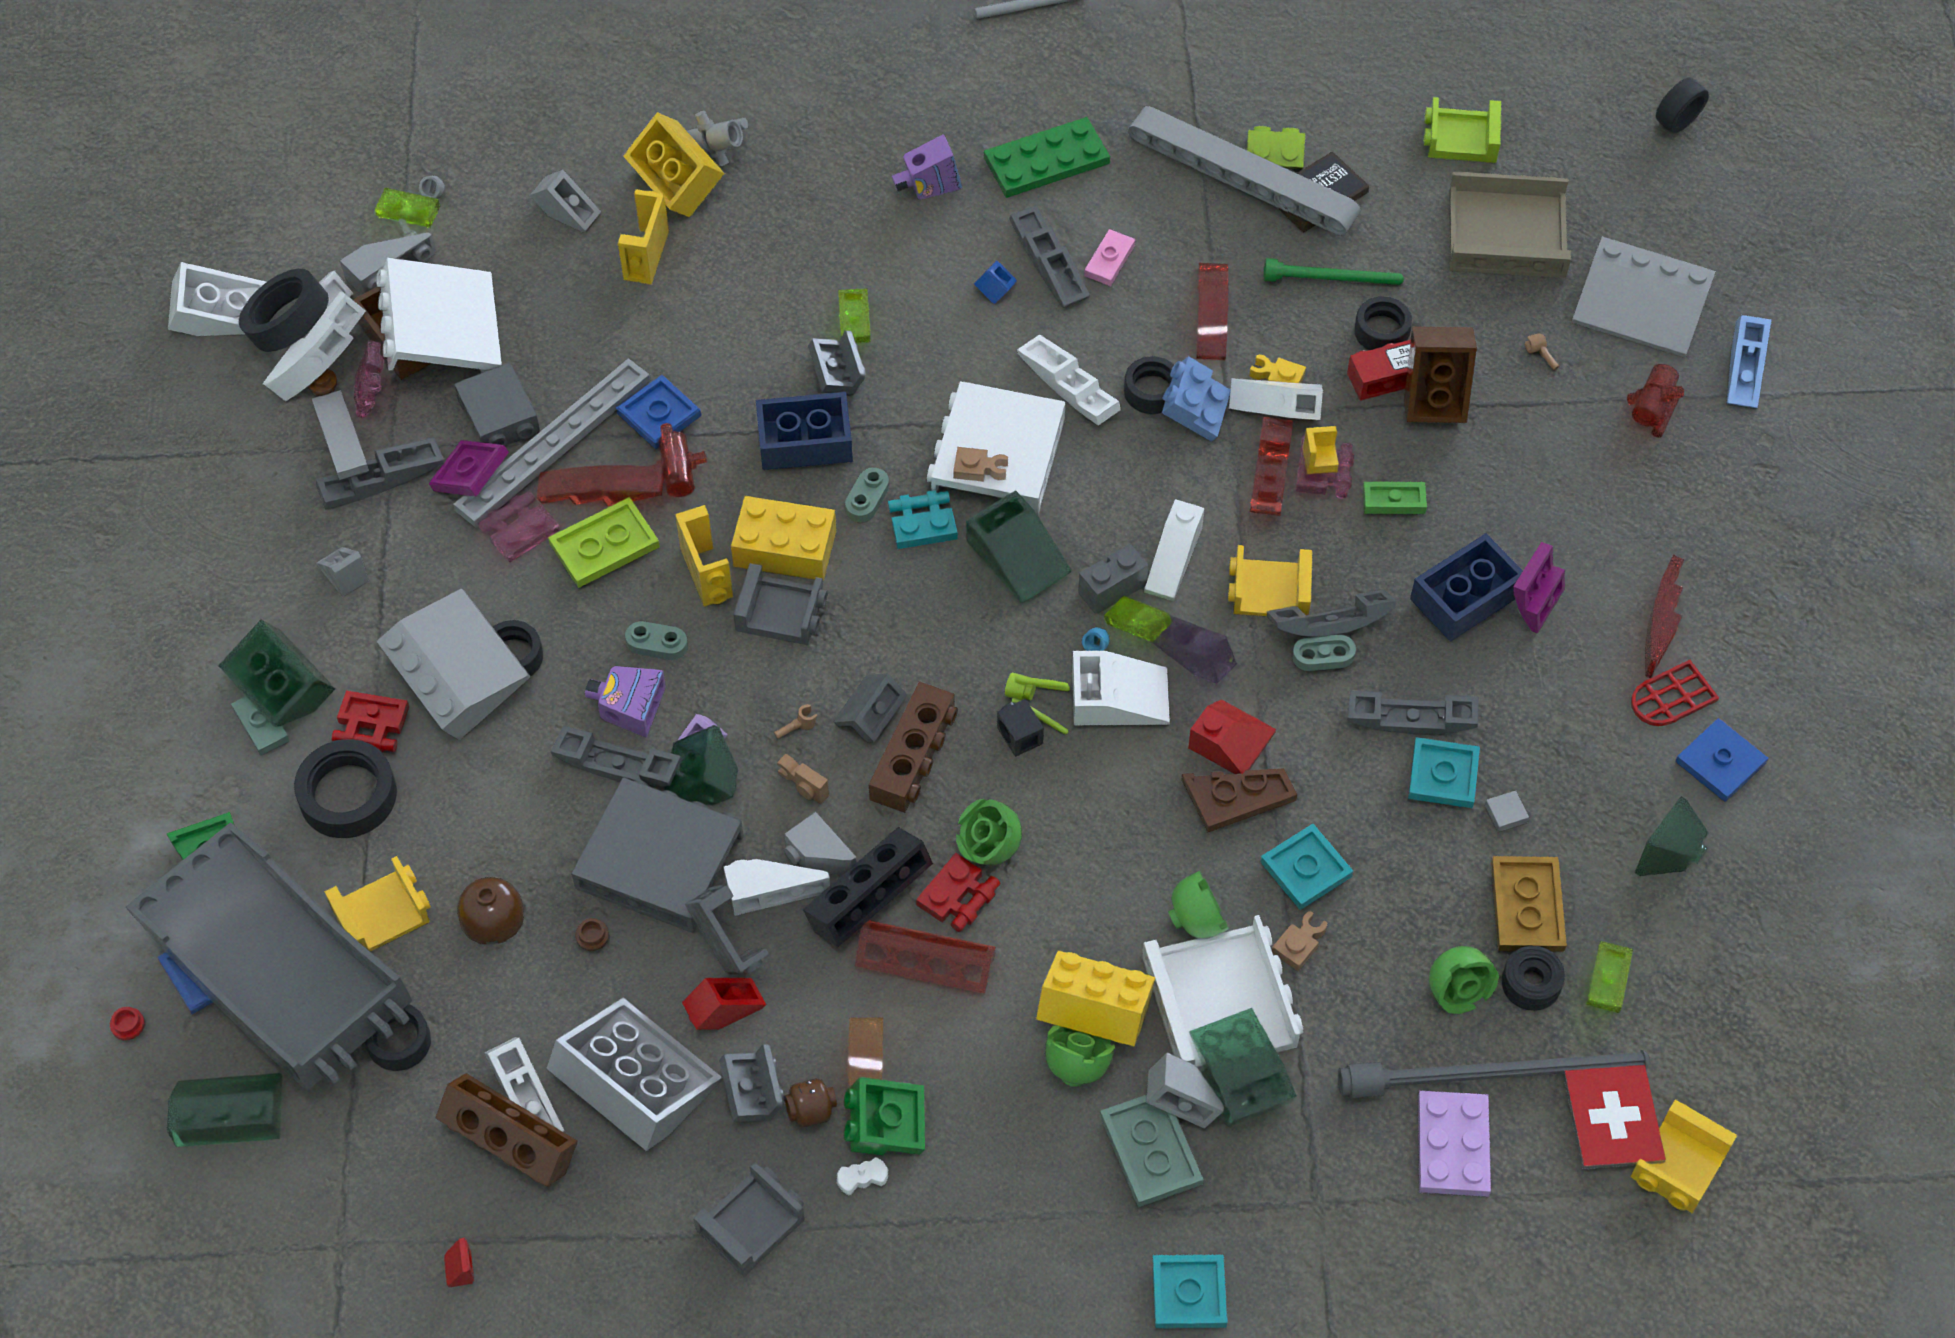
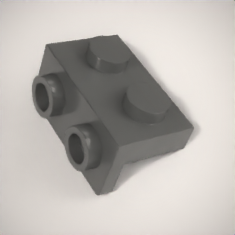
[808,330,866,395]
[719,1045,784,1122]

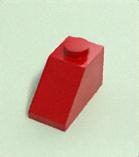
[682,978,766,1030]

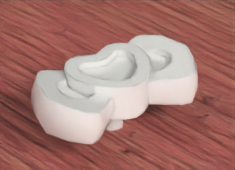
[837,1158,888,1195]

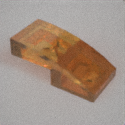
[848,1018,883,1086]

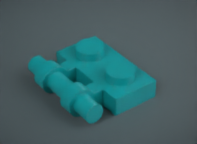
[888,490,958,549]

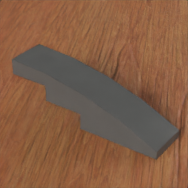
[1009,205,1090,308]
[316,437,444,510]

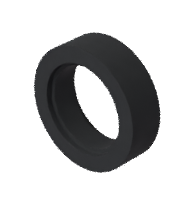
[239,268,329,352]
[294,739,397,838]

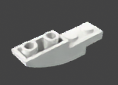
[263,291,366,401]

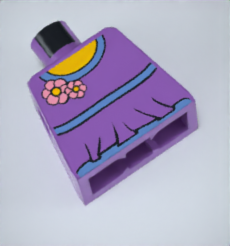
[892,135,962,199]
[585,666,666,737]

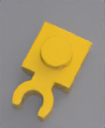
[1249,354,1306,383]

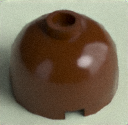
[457,877,524,945]

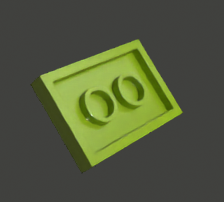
[548,497,660,588]

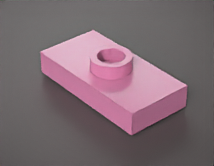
[1084,229,1135,286]

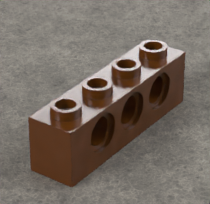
[869,681,958,813]
[435,1073,578,1187]

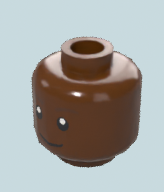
[784,1078,837,1128]

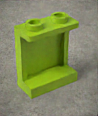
[1424,97,1501,163]

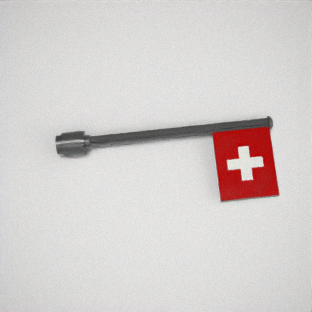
[1338,1050,1666,1169]

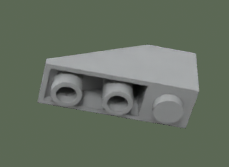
[340,232,436,295]

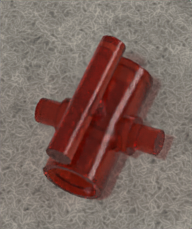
[1627,364,1684,438]
[646,423,708,497]

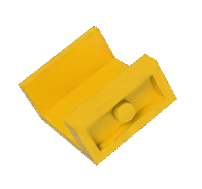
[618,189,669,284]
[675,505,733,607]
[1228,545,1312,616]
[325,856,431,952]
[1631,1100,1737,1214]

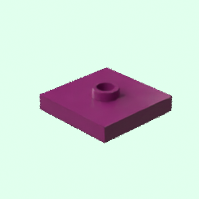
[429,440,509,497]

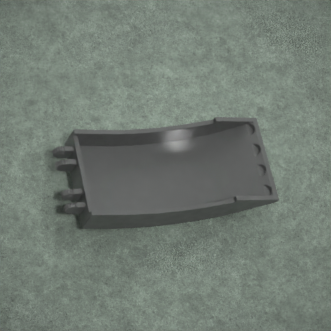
[125,822,413,1091]

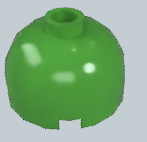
[956,799,1022,866]
[1168,871,1229,938]
[1429,946,1499,1014]
[1045,1025,1115,1087]

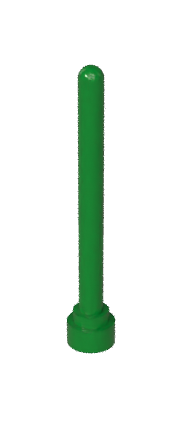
[1263,258,1404,285]

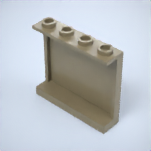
[1449,172,1571,278]

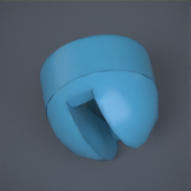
[1082,627,1110,651]

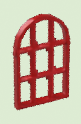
[1631,660,1719,726]

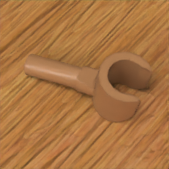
[1525,334,1559,371]
[774,704,817,739]

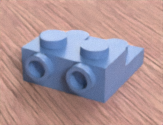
[1162,356,1231,441]

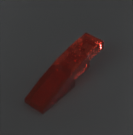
[536,465,665,506]
[1645,555,1684,678]

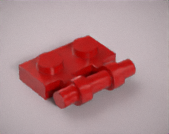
[332,690,409,753]
[916,853,1000,932]

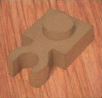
[953,447,1008,482]
[777,754,829,804]
[1272,911,1328,971]

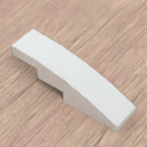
[1017,335,1121,425]

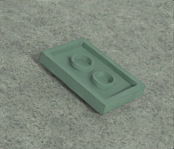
[1100,1095,1204,1207]

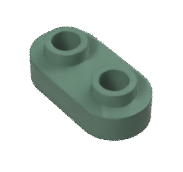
[845,468,889,522]
[625,621,688,660]
[1292,635,1356,671]

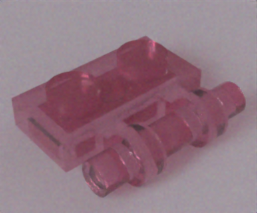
[354,340,384,418]
[1296,435,1355,499]
[478,491,560,563]

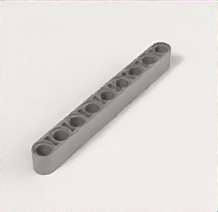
[1128,106,1361,235]

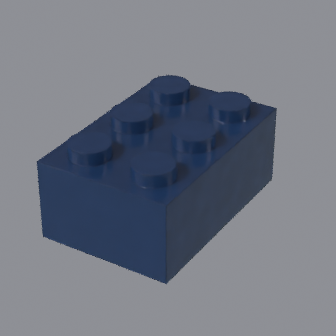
[756,392,853,470]
[1410,533,1523,642]

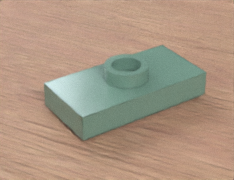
[231,689,290,756]

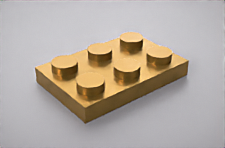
[1491,856,1567,952]

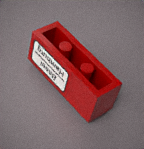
[1347,340,1411,401]

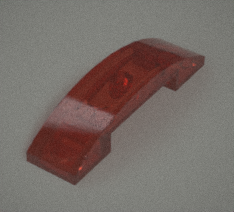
[1196,263,1228,360]
[1250,417,1293,516]

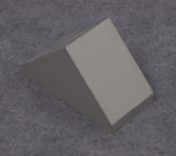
[316,547,369,597]

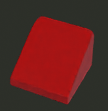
[444,1238,474,1287]

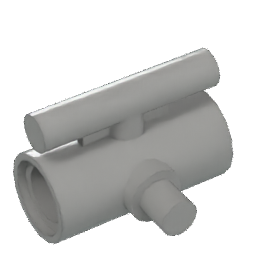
[687,111,748,167]

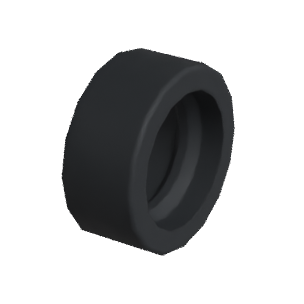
[1655,77,1709,133]
[1354,296,1412,350]
[1124,356,1174,414]
[492,620,543,677]
[364,1004,431,1071]

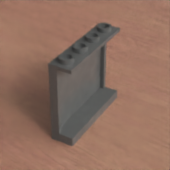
[571,778,743,933]

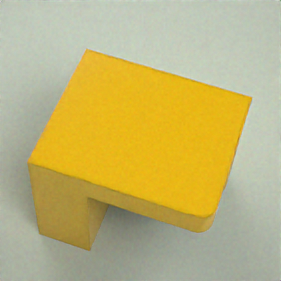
[1303,426,1339,474]

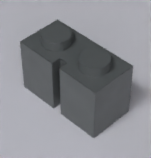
[1078,544,1148,614]

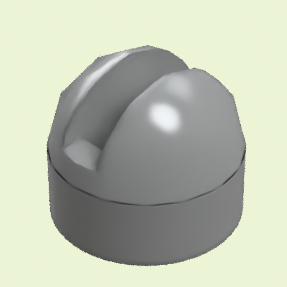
[419,176,445,199]

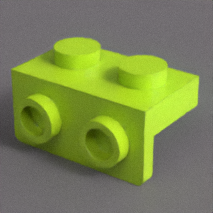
[1247,126,1305,169]

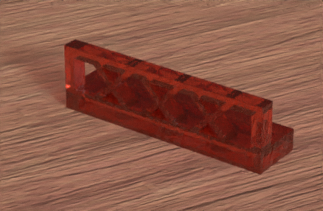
[855,920,996,994]

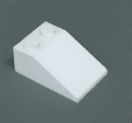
[168,262,266,336]

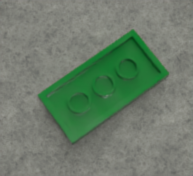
[984,117,1110,198]

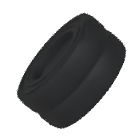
[1501,946,1565,1011]

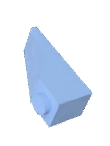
[1727,315,1771,408]

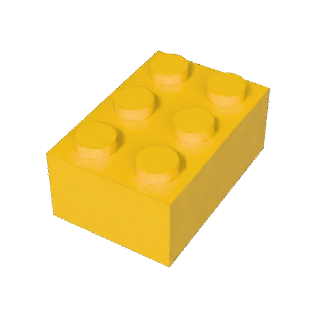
[623,112,725,217]
[731,496,837,581]
[1036,951,1155,1046]

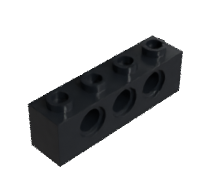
[803,827,933,947]

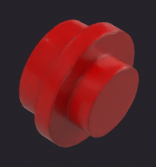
[110,1007,145,1040]

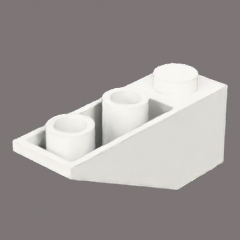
[1229,378,1323,420]

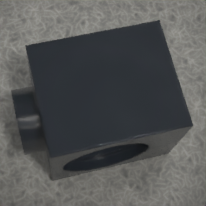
[997,699,1044,757]

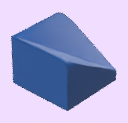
[974,260,1017,303]

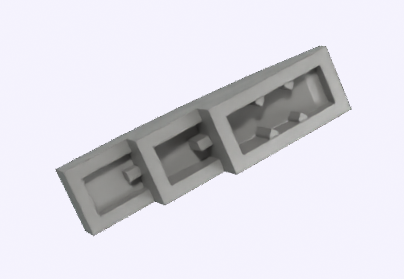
[312,390,369,480]

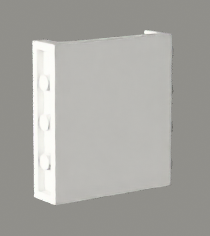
[376,258,502,373]
[927,381,1066,516]
[1142,915,1303,1071]

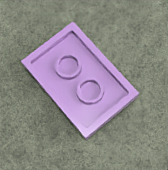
[1418,1091,1491,1197]

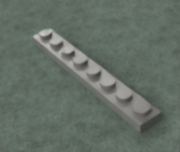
[453,358,650,528]

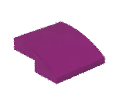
[1513,542,1565,633]

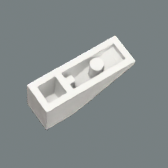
[1144,499,1204,601]
[724,859,830,916]
[485,1037,564,1131]

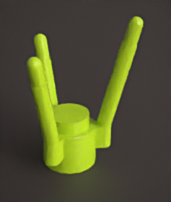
[1005,672,1070,734]

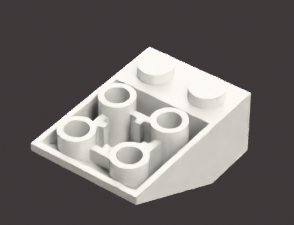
[1072,651,1170,725]

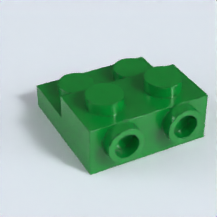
[844,1077,925,1156]

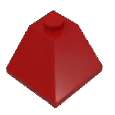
[1188,699,1276,774]

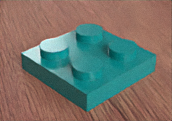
[1408,737,1480,808]
[1260,824,1353,910]
[1152,1255,1227,1328]

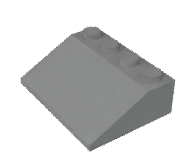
[1572,237,1716,358]
[377,588,530,740]
[547,998,722,1151]

